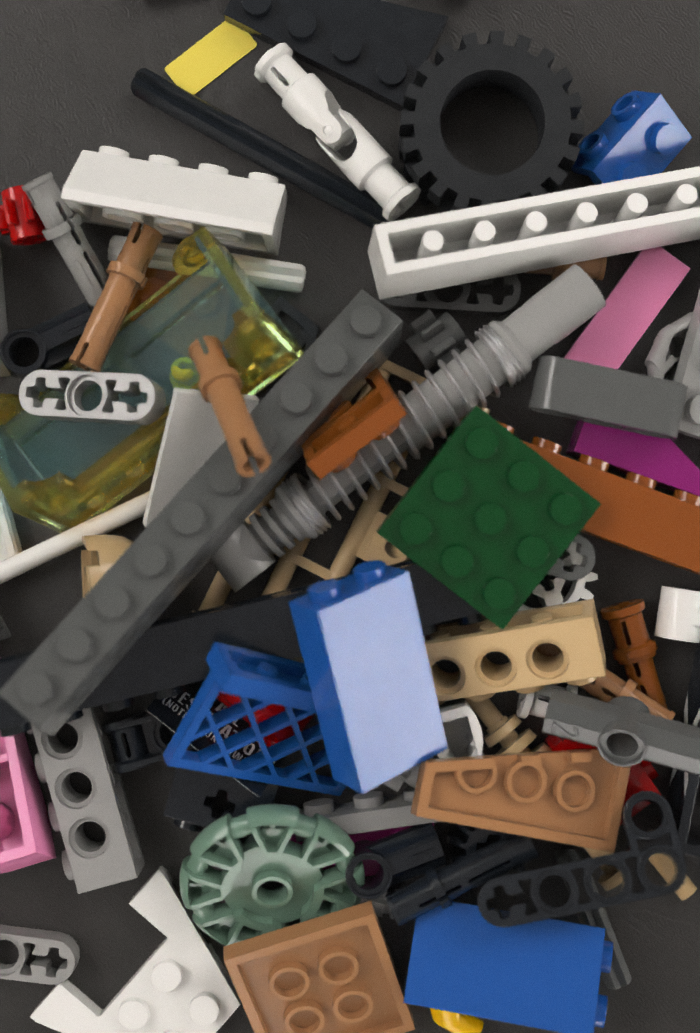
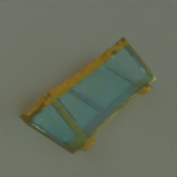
[0,226,304,533]

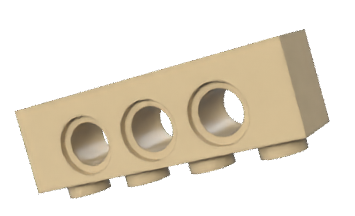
[423,599,606,706]

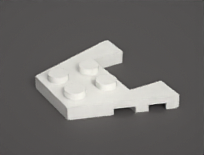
[30,865,241,1033]

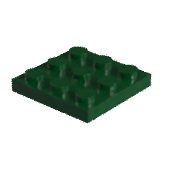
[376,405,601,630]

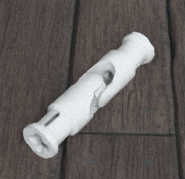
[254,43,422,222]

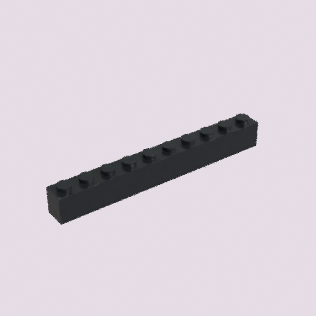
[0,560,488,737]

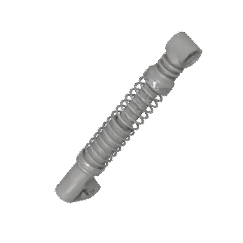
[210,264,606,592]

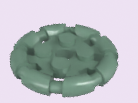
[179,804,365,946]

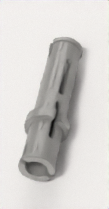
[21,171,108,311]

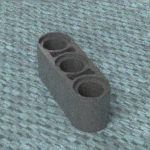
[528,356,688,439]

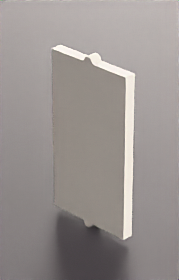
[143,387,259,528]

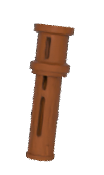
[600,599,668,709]

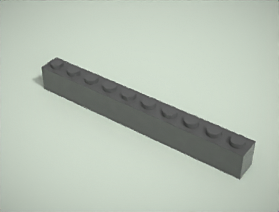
[0,289,403,735]

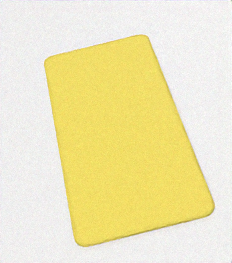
[165,21,257,95]

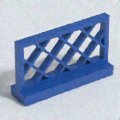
[163,642,346,796]

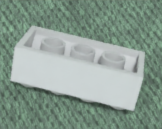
[61,146,288,256]

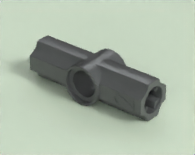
[541,688,700,775]

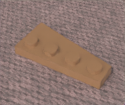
[410,748,631,853]

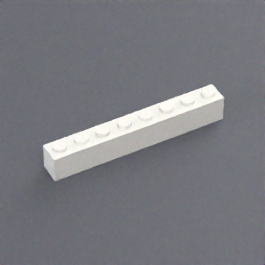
[367,166,700,300]

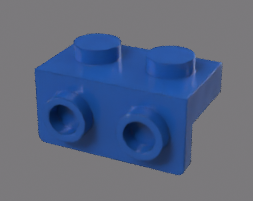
[571,91,692,185]

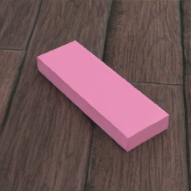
[563,247,691,369]

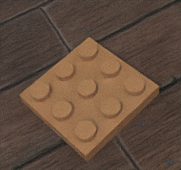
[223,900,415,1033]

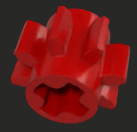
[0,185,47,246]

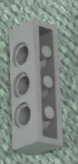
[26,705,145,894]

